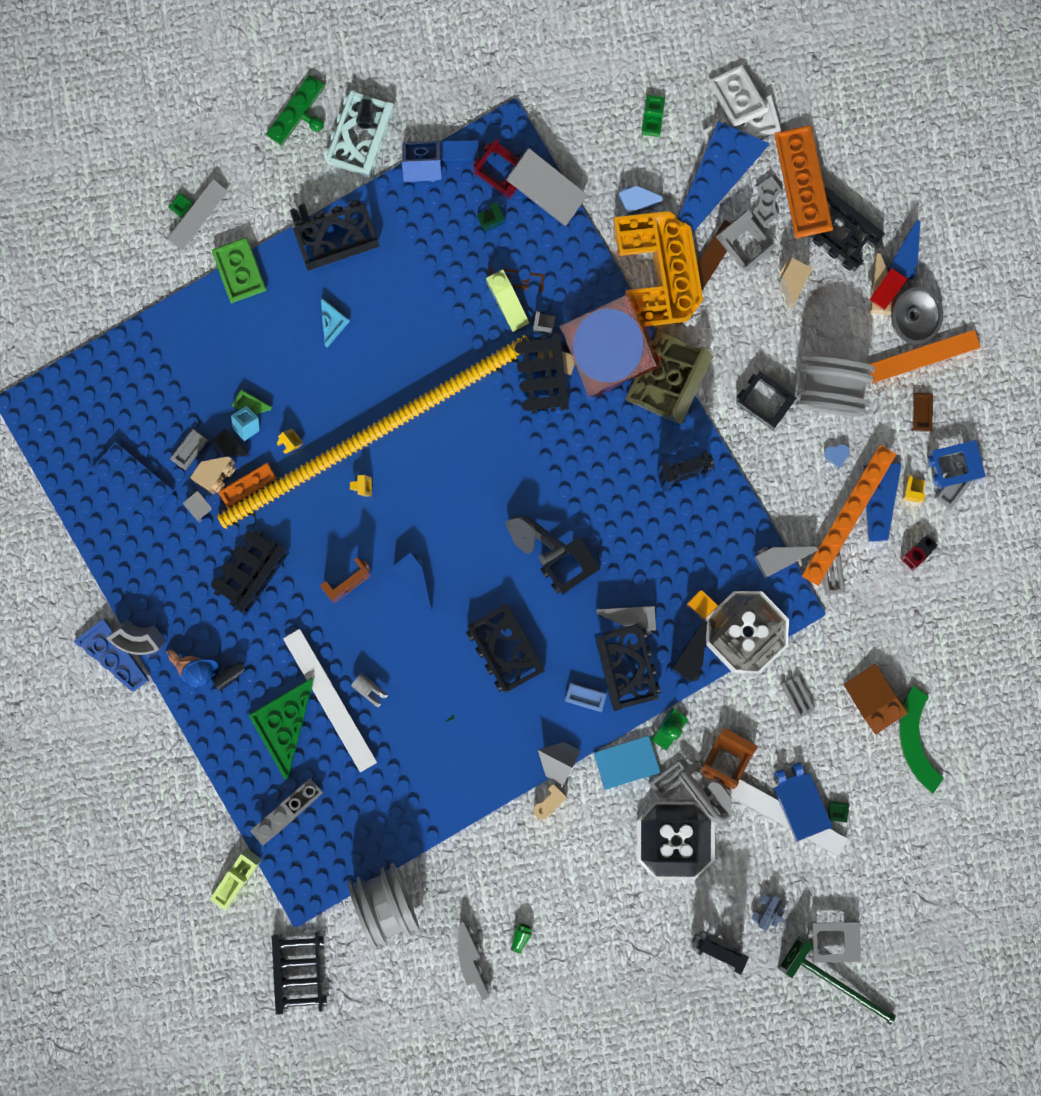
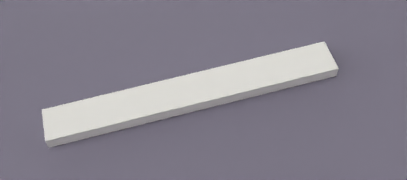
[283,629,377,772]
[702,764,848,856]

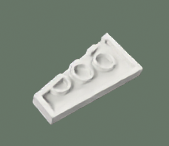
[702,95,781,148]

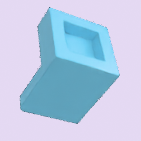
[231,406,259,441]

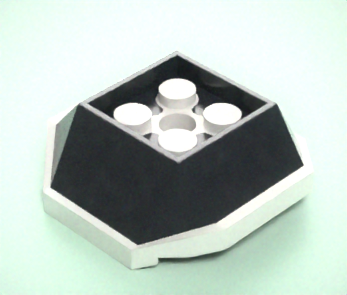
[637,801,715,880]

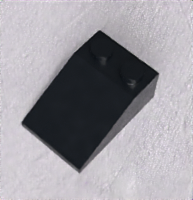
[670,620,708,683]

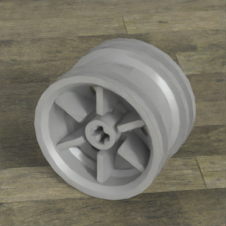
[795,356,876,417]
[347,863,421,951]

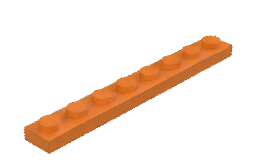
[802,445,897,586]

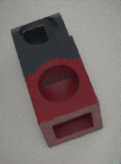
[900,534,938,571]

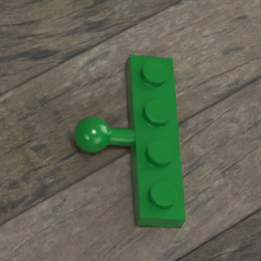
[265,74,325,147]

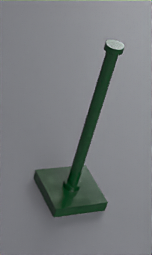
[778,936,896,1025]

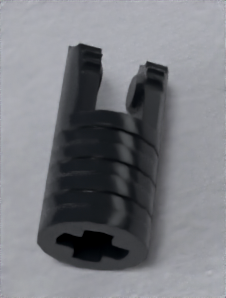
[290,203,313,240]
[211,662,245,692]

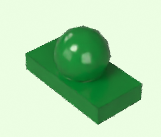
[650,708,689,751]

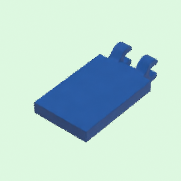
[773,762,833,842]

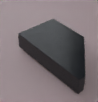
[212,428,250,457]

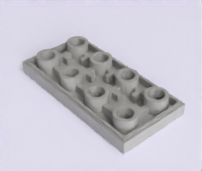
[506,148,587,226]

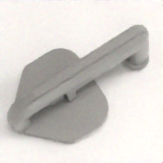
[678,761,732,824]

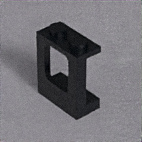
[540,537,601,596]

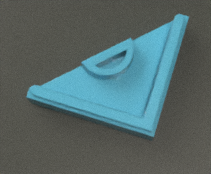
[321,298,350,348]

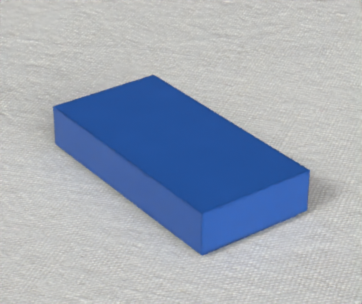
[441,140,479,161]

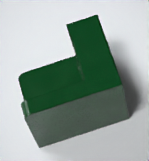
[477,202,505,232]

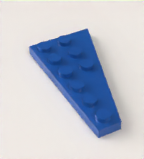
[677,121,770,233]

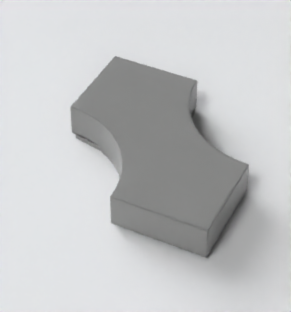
[752,175,783,228]

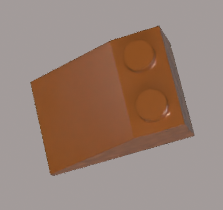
[844,663,909,735]

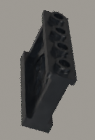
[292,199,380,271]
[466,603,545,694]
[594,623,661,712]
[691,931,749,975]

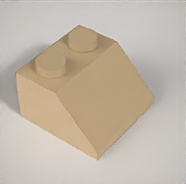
[779,258,813,309]

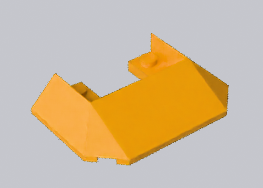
[613,211,703,327]

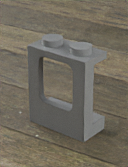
[716,210,777,272]
[807,921,861,963]

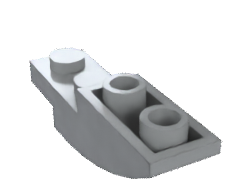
[250,778,323,846]
[458,921,492,1000]

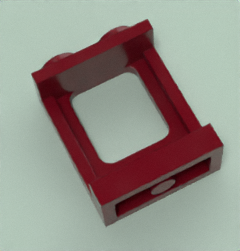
[473,139,520,199]

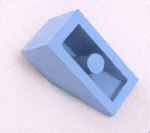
[618,186,663,216]

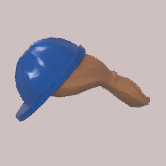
[166,649,218,687]

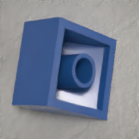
[402,141,441,183]

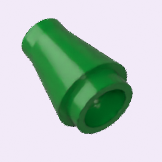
[511,923,533,954]

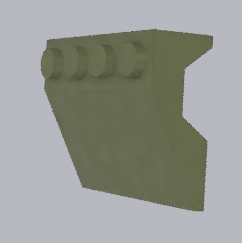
[625,332,713,424]

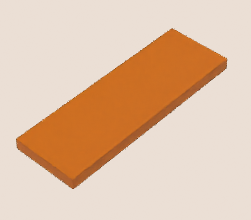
[774,125,833,239]

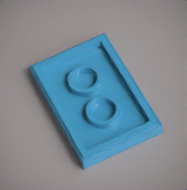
[593,736,660,790]

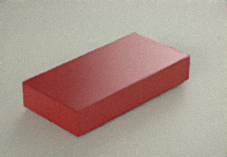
[869,268,907,311]

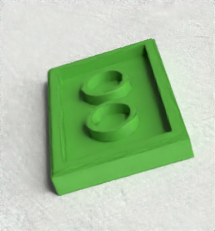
[211,237,267,304]

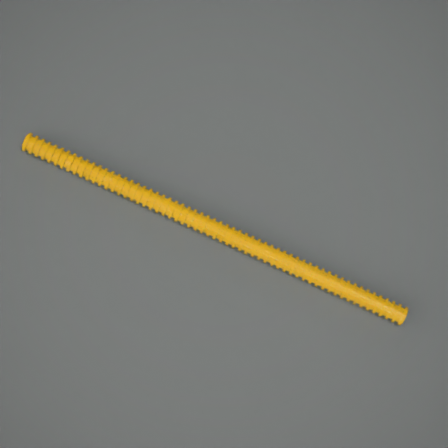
[217,335,529,529]

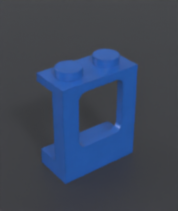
[927,440,986,490]

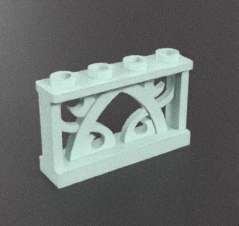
[324,90,395,179]

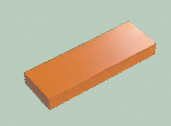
[219,463,277,508]

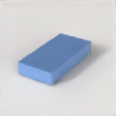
[565,683,607,712]

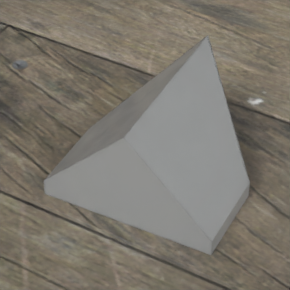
[538,742,580,785]

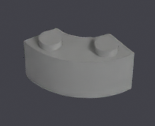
[107,620,166,655]

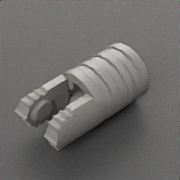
[351,673,388,707]

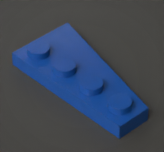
[862,463,902,542]
[73,618,150,692]

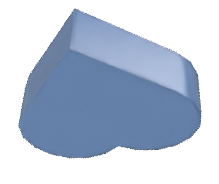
[824,444,849,468]

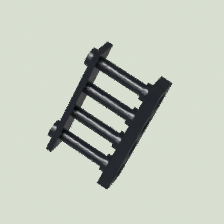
[271,931,327,1015]

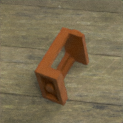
[320,557,371,604]
[700,728,758,790]

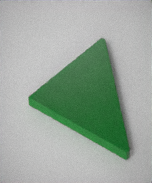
[248,677,314,780]

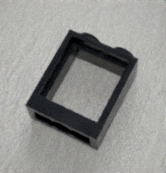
[736,371,797,431]

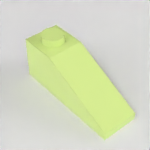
[486,270,530,332]

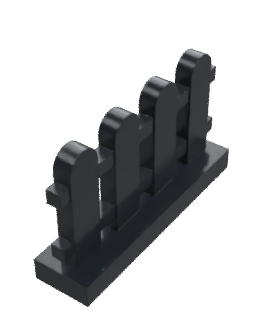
[514,333,569,414]
[211,530,290,615]

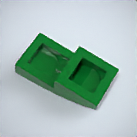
[641,95,665,137]

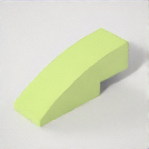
[210,848,262,910]

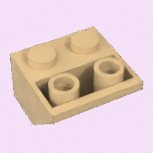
[190,457,236,495]

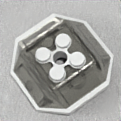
[706,591,789,674]

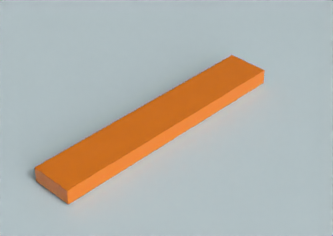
[869,330,981,384]

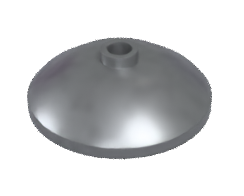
[891,287,943,344]

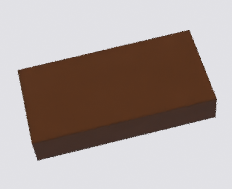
[912,393,933,432]

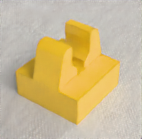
[277,428,304,454]
[350,475,372,497]

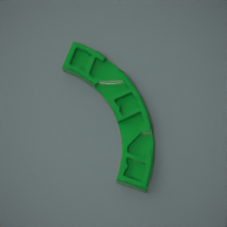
[899,686,944,794]

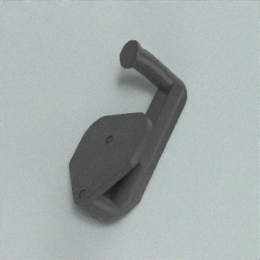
[505,515,566,565]

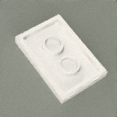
[709,64,768,127]

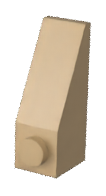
[869,253,896,315]

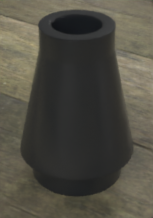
[356,99,375,129]

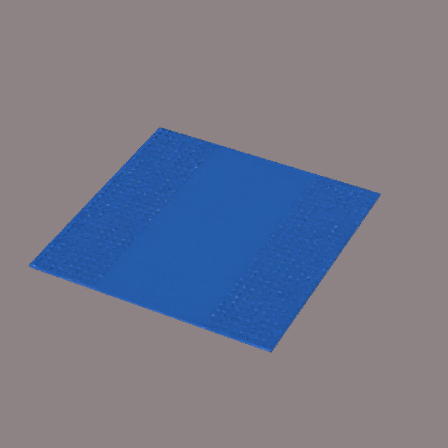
[0,99,826,927]

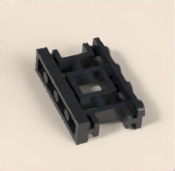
[809,187,886,272]
[657,450,714,492]

